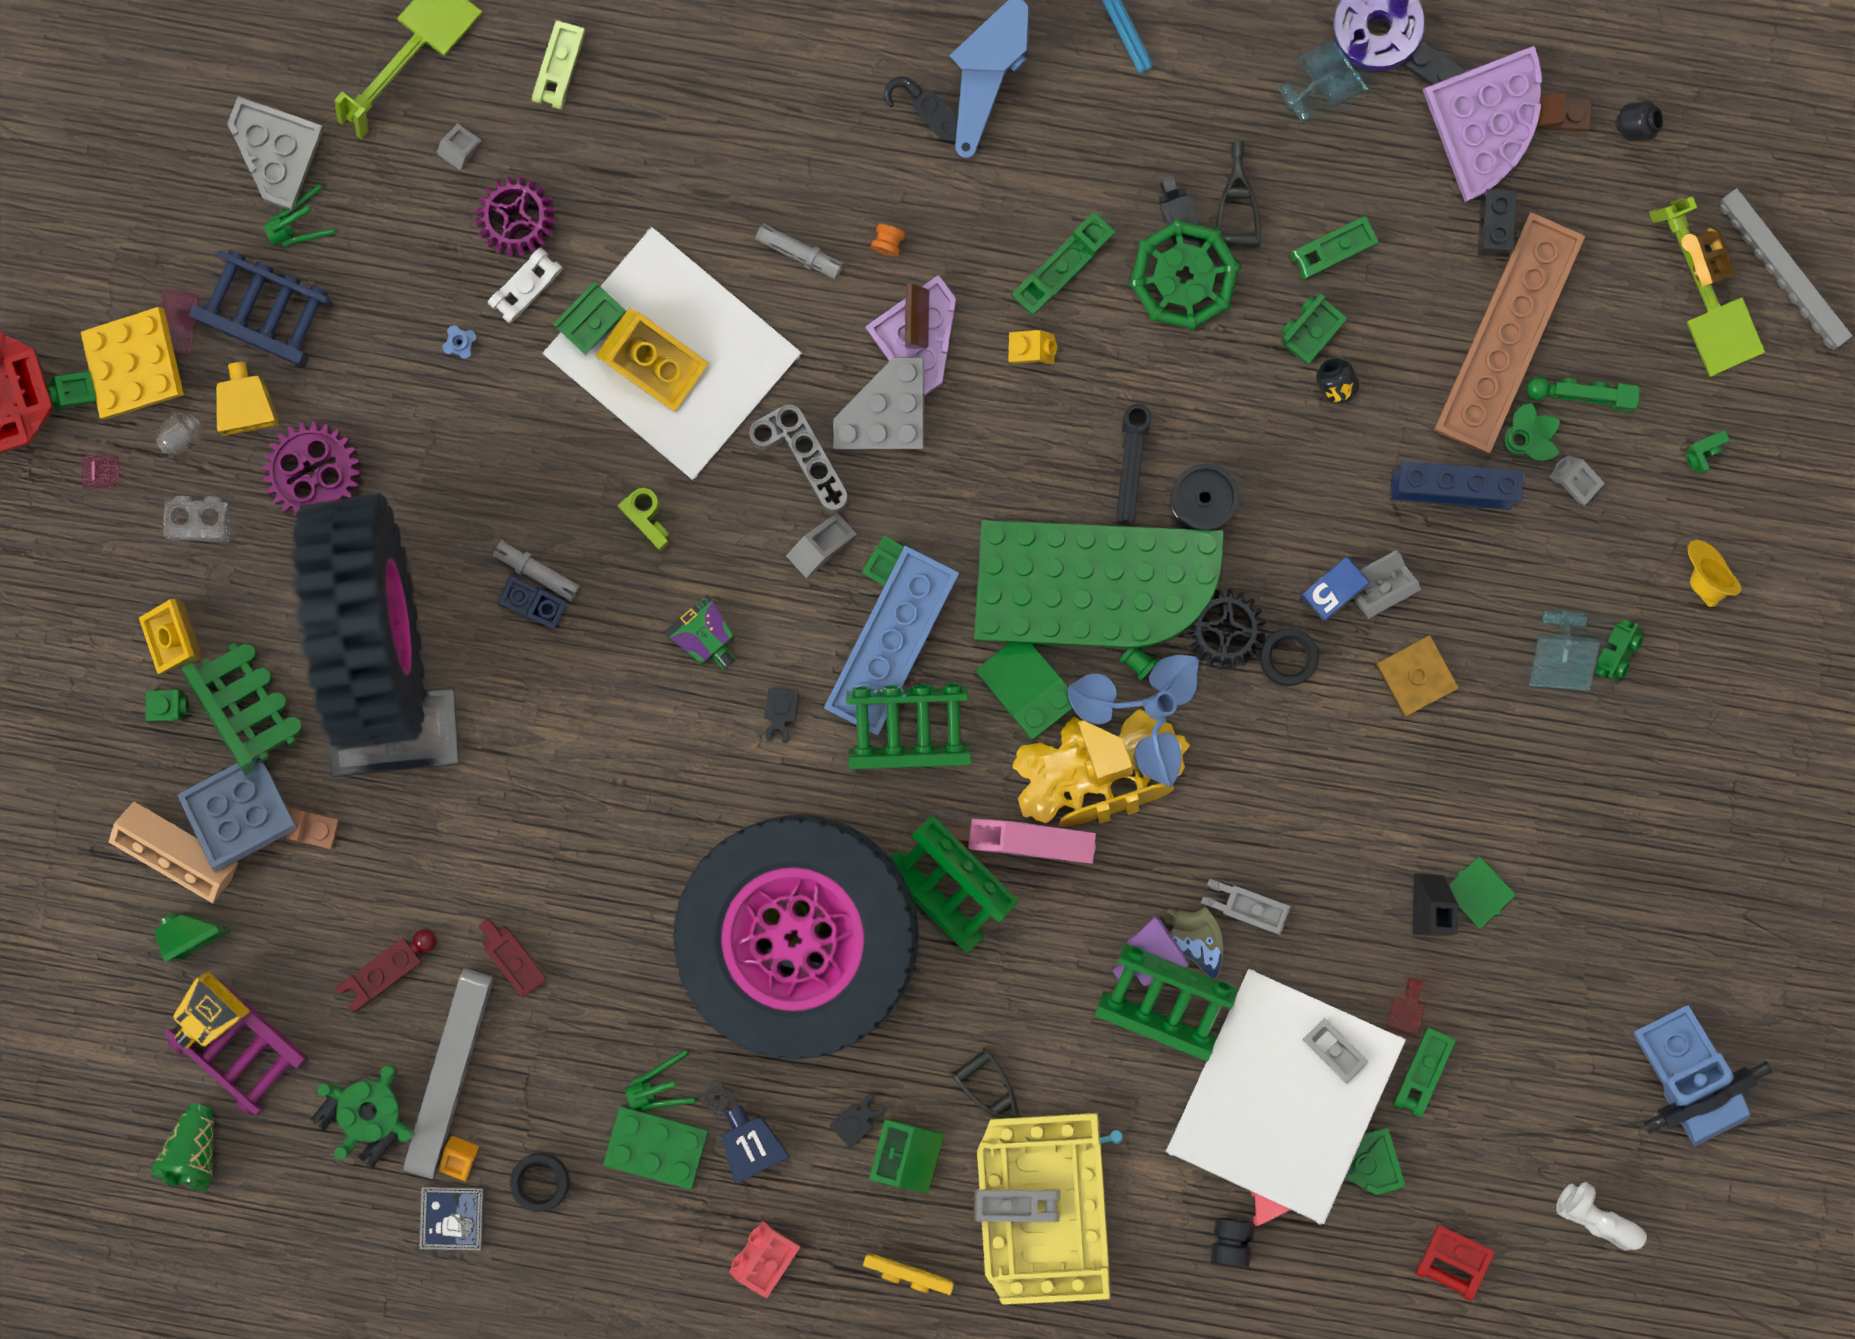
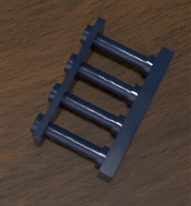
[189,250,333,368]
[1390,461,1524,510]

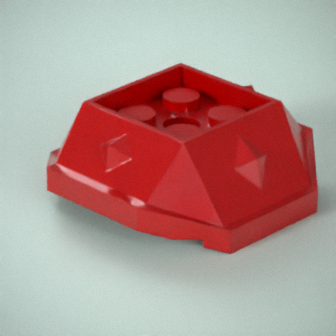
[0,332,54,454]

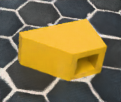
[1075,721,1133,786]

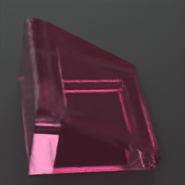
[81,455,118,488]

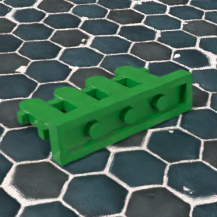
[181,643,302,776]

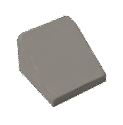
[437,124,482,170]

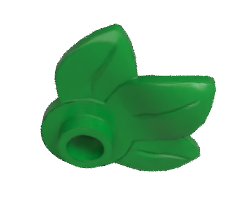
[1504,403,1560,461]

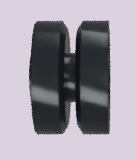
[1169,463,1239,531]

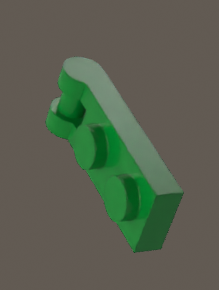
[1290,216,1379,281]
[1392,1027,1456,1118]

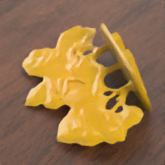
[1013,709,1190,827]

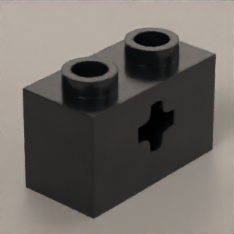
[1477,189,1517,257]

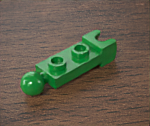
[1527,377,1640,413]

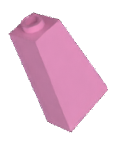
[968,819,1096,864]

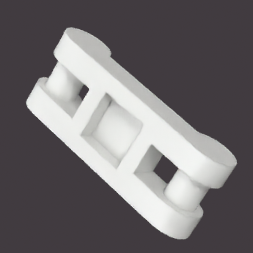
[488,247,563,324]

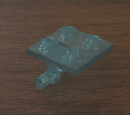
[1278,41,1368,123]
[1529,610,1600,690]

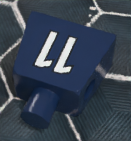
[721,1105,789,1183]

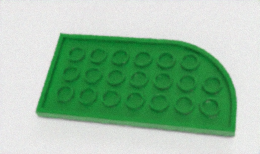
[974,520,1224,648]

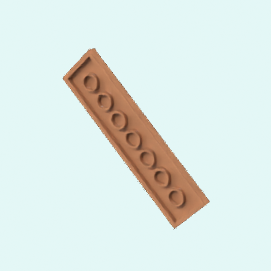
[1433,212,1585,455]

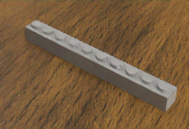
[1718,188,1852,350]

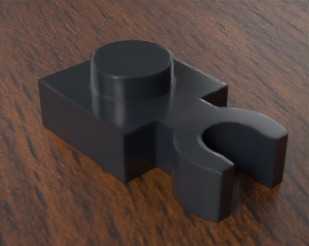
[764,688,799,743]
[829,1094,884,1148]

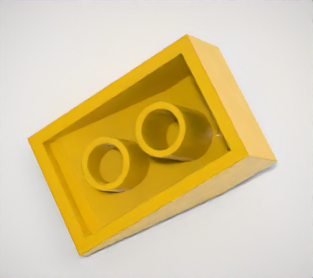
[595,307,709,412]

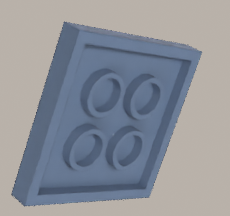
[177,758,297,873]

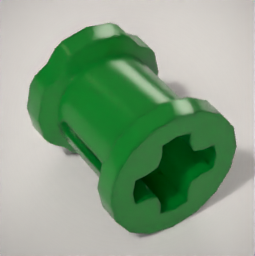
[1119,648,1159,681]

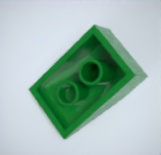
[975,643,1073,741]

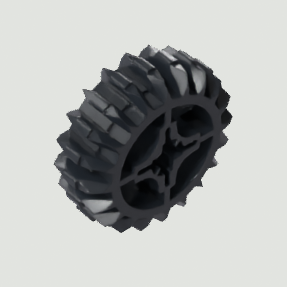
[1185,588,1266,670]

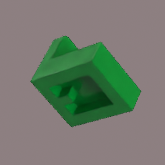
[48,372,97,412]
[1685,430,1730,475]
[145,689,189,722]

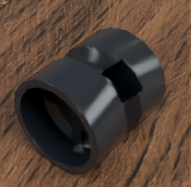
[1210,1217,1255,1267]

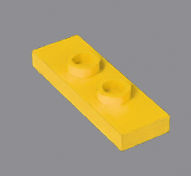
[863,1252,954,1295]

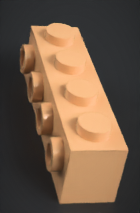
[108,802,238,903]

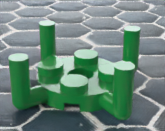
[317,1064,415,1160]

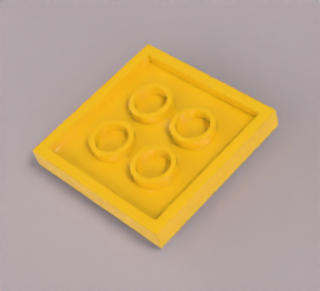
[81,307,184,419]

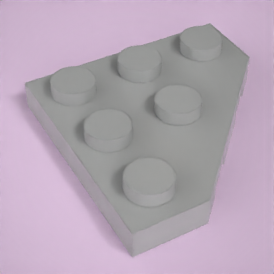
[227,97,324,211]
[833,358,924,449]

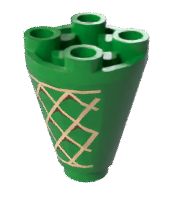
[151,1103,214,1193]

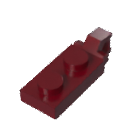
[478,918,547,998]

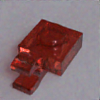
[1386,978,1425,1035]

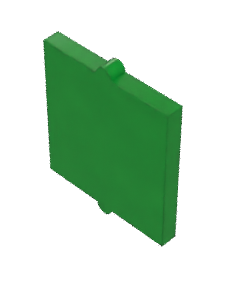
[1449,856,1516,929]

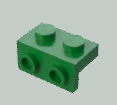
[1280,292,1347,365]

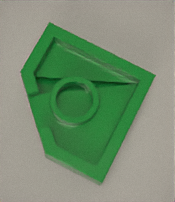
[1345,1127,1406,1195]

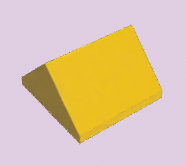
[139,599,203,674]

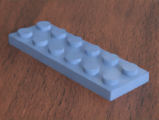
[824,546,959,735]

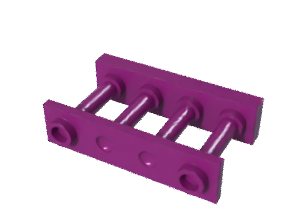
[164,978,309,1115]

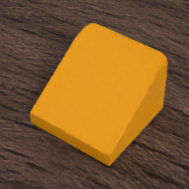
[438,1136,479,1182]

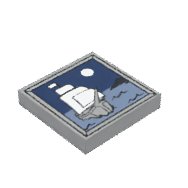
[419,1187,484,1250]

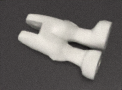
[1556,1182,1647,1250]

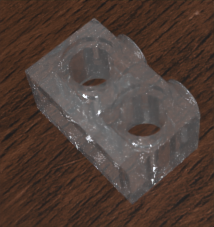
[163,496,231,542]

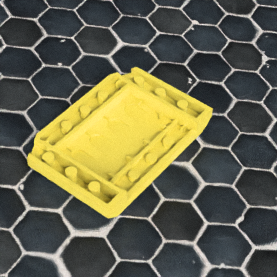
[977,1113,1110,1305]

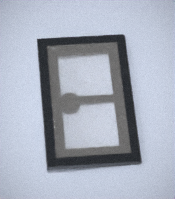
[329,687,459,777]

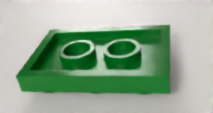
[603,1106,708,1190]

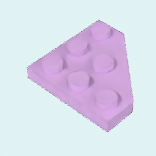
[865,275,956,396]

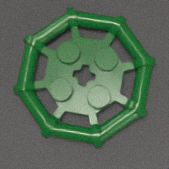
[1128,218,1241,331]

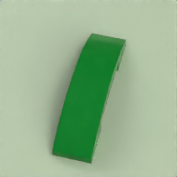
[1011,211,1115,316]

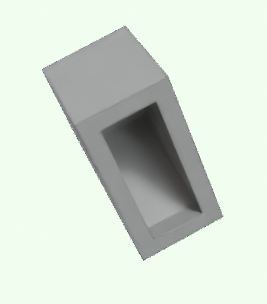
[786,513,857,578]

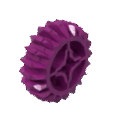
[475,176,556,258]

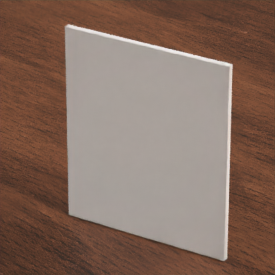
[543,227,802,480]
[1166,969,1406,1225]

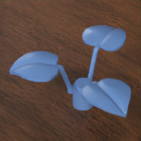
[1068,655,1199,786]

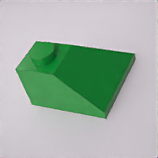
[154,913,231,962]

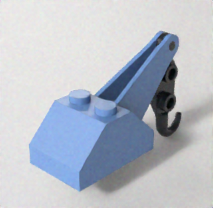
[884,0,1030,158]

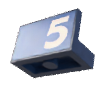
[1299,555,1371,622]

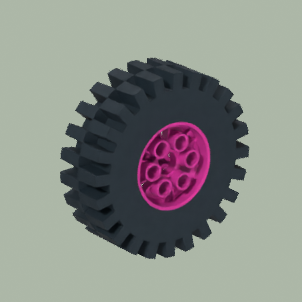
[292,493,425,751]

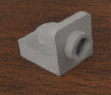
[1549,455,1604,505]

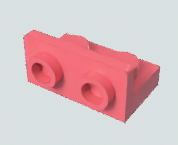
[729,1221,800,1299]

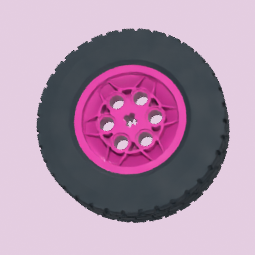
[673,815,919,1060]

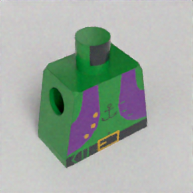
[664,594,737,671]

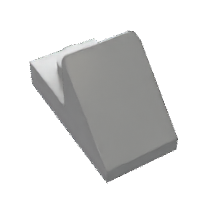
[1303,1018,1368,1084]

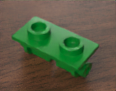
[1595,619,1644,685]

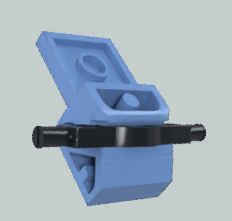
[1634,1005,1773,1147]

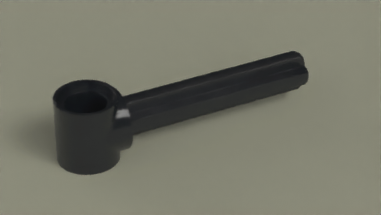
[1116,403,1151,523]

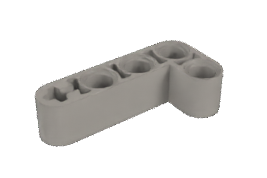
[749,405,848,513]

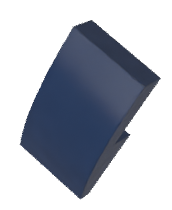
[497,576,567,629]

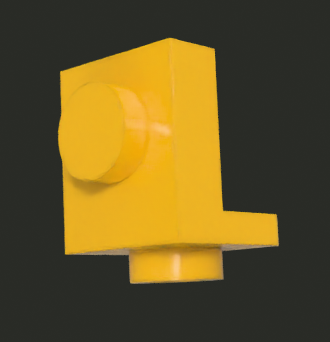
[1008,330,1057,364]

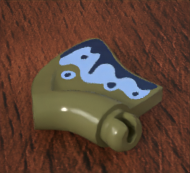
[1164,906,1223,979]

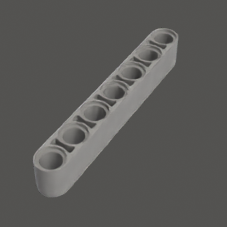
[403,968,494,1179]

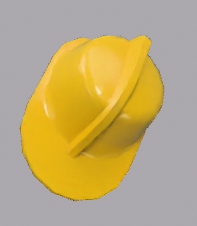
[1688,540,1742,607]

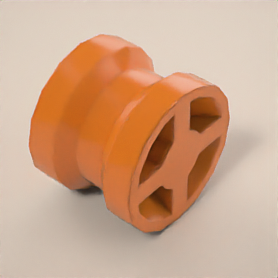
[870,224,906,257]

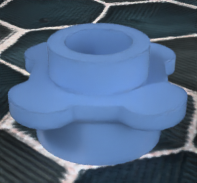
[442,325,476,359]

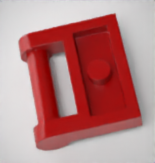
[1415,1224,1495,1301]

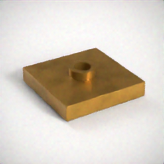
[1376,635,1459,717]

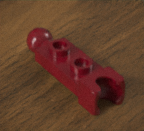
[335,929,437,1013]

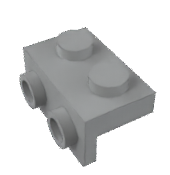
[1352,550,1421,619]

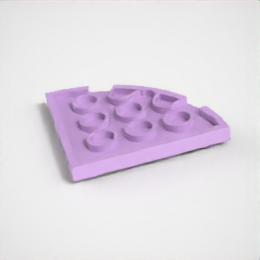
[1422,46,1542,202]

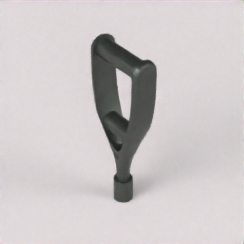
[1216,141,1261,248]
[951,1047,1031,1141]

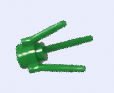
[263,184,336,248]
[625,1050,696,1111]

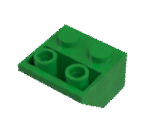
[869,1118,944,1193]

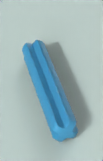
[1102,0,1153,73]

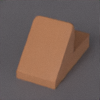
[283,807,340,850]

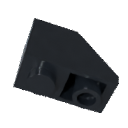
[1413,873,1458,936]

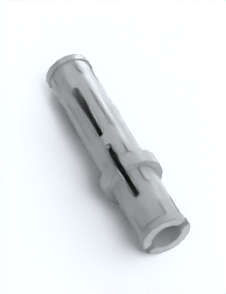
[755,223,844,280]
[492,540,580,602]

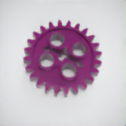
[262,422,362,517]

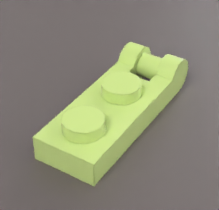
[532,20,586,110]

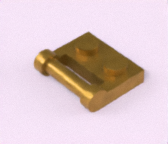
[1681,227,1736,287]

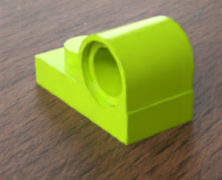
[618,488,670,552]

